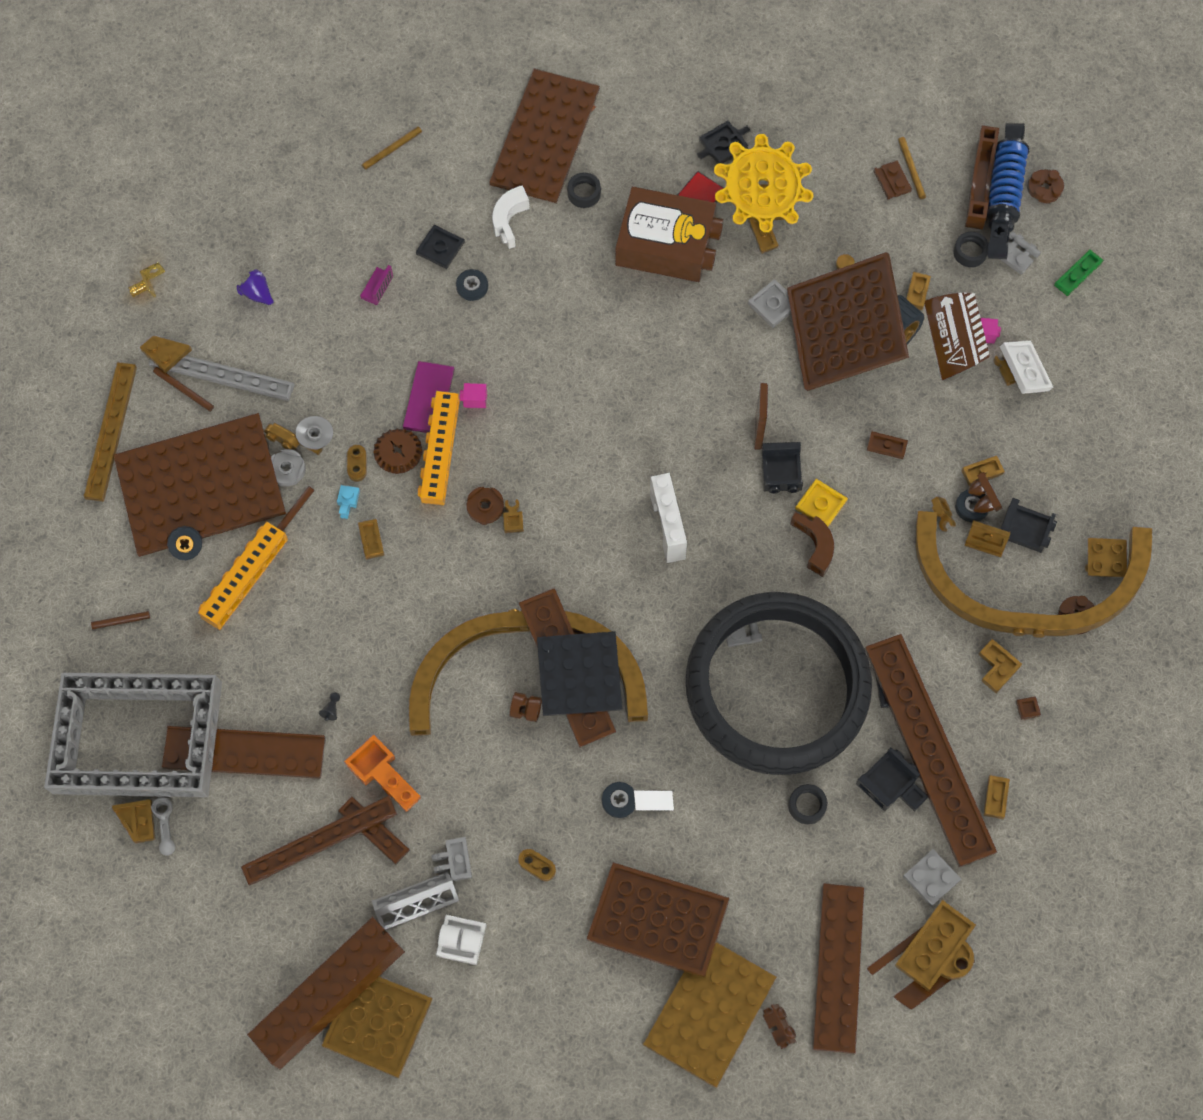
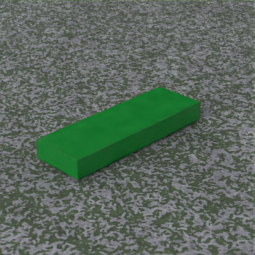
[1054,250,1104,297]

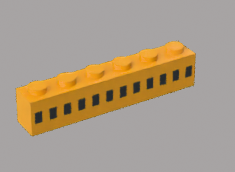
[418,391,460,505]
[198,522,288,630]

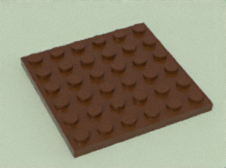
[787,252,909,391]

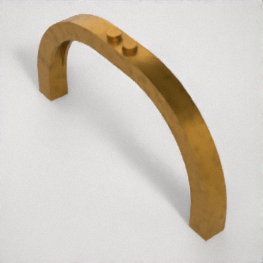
[916,511,1152,638]
[409,609,648,736]

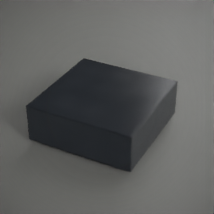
[900,783,929,812]

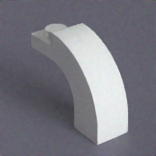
[493,186,529,249]

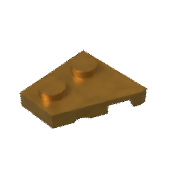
[112,799,155,843]

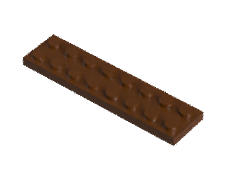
[519,588,616,748]
[813,883,864,1054]

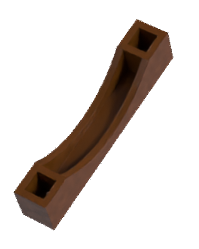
[965,125,999,230]

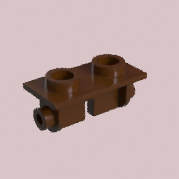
[763,1004,797,1049]

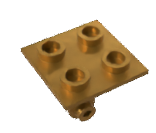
[1085,538,1127,577]

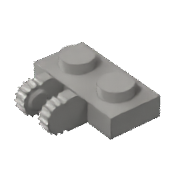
[432,837,472,882]

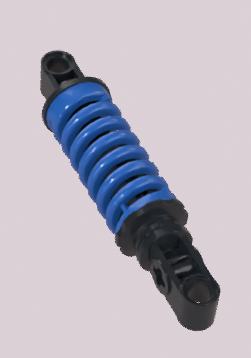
[986,123,1030,259]

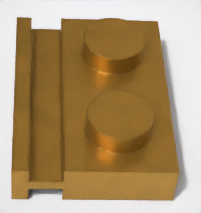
[964,520,1010,557]

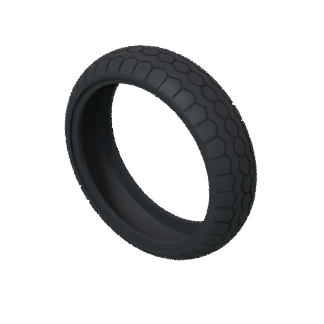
[685,592,872,775]

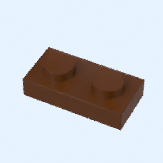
[866,431,908,460]

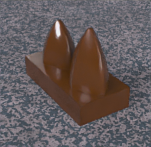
[968,472,1003,513]

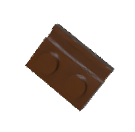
[873,160,912,200]

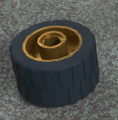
[897,295,924,344]

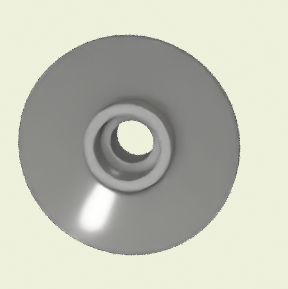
[296,416,333,449]

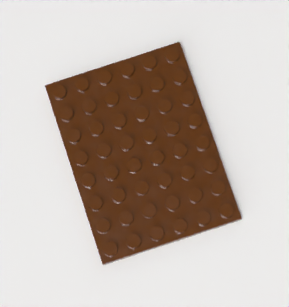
[114,413,286,557]

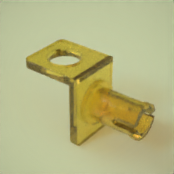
[128,262,165,298]

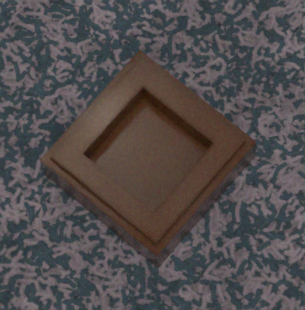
[1016,696,1041,720]

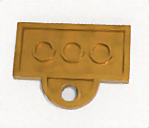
[895,900,976,991]

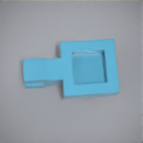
[337,485,360,519]

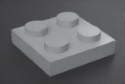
[748,279,791,328]
[903,849,961,907]

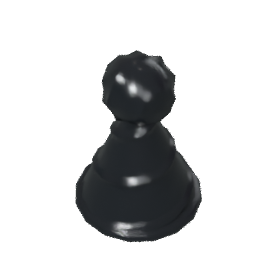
[319,692,340,721]

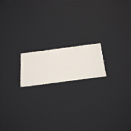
[634,791,674,810]

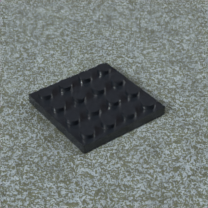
[537,631,622,717]

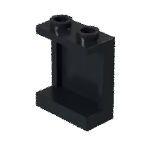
[762,442,803,494]
[1001,498,1057,553]
[856,747,920,812]

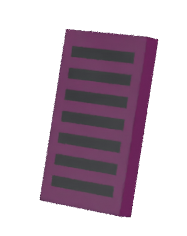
[360,265,393,305]

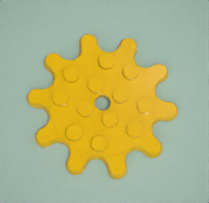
[714,134,814,233]

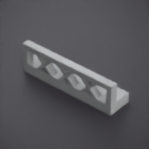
[372,872,459,930]

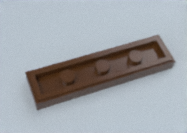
[338,797,410,865]

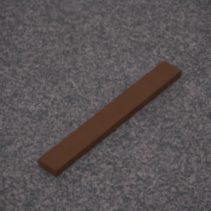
[241,795,398,886]

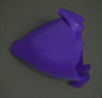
[236,269,274,305]

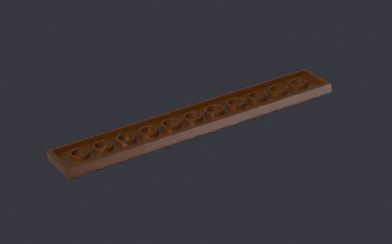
[864,634,997,867]

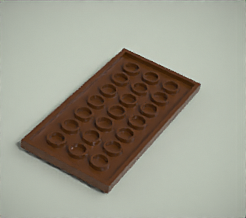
[489,68,600,204]

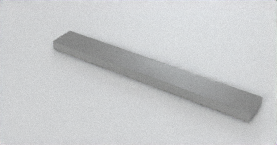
[149,356,295,401]

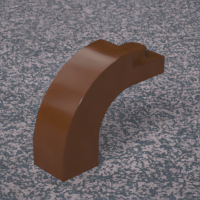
[790,512,834,577]

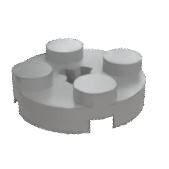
[271,449,306,487]

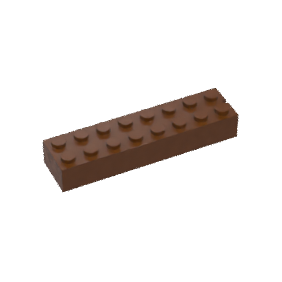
[247,917,405,1070]

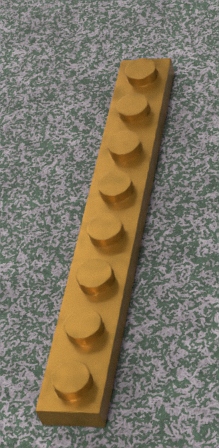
[84,362,137,502]

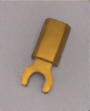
[994,355,1016,386]

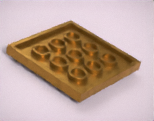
[322,977,433,1078]

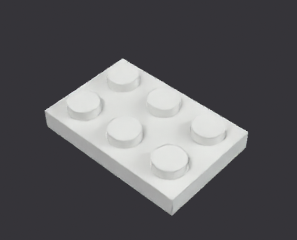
[1000,341,1053,394]

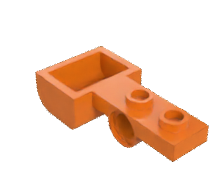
[344,735,421,812]

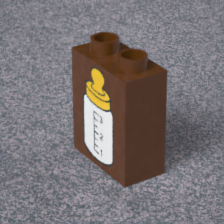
[615,186,724,283]

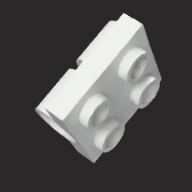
[436,915,486,965]

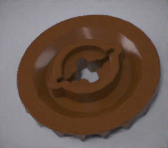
[373,428,422,474]

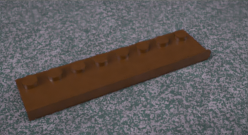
[162,726,326,779]

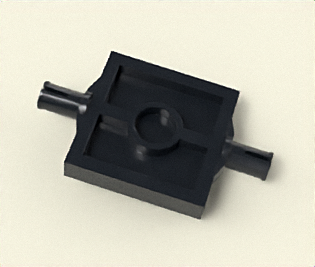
[697,121,750,164]

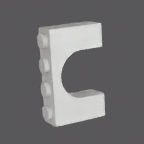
[650,473,687,563]

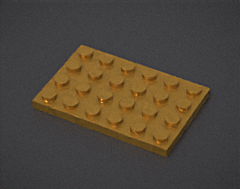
[643,942,777,1088]

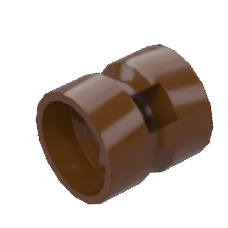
[509,692,542,723]

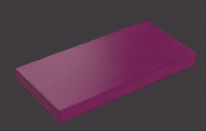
[403,361,455,433]

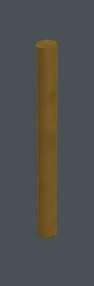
[362,126,422,170]
[898,137,926,199]

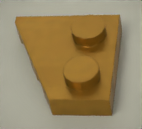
[140,336,192,373]

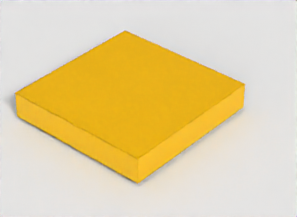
[795,479,848,527]

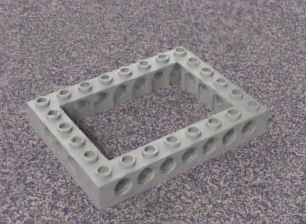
[44,673,222,797]

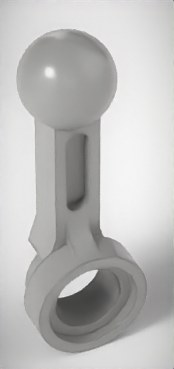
[151,797,175,856]

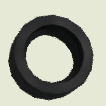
[567,172,601,208]
[953,231,989,268]
[788,784,828,825]

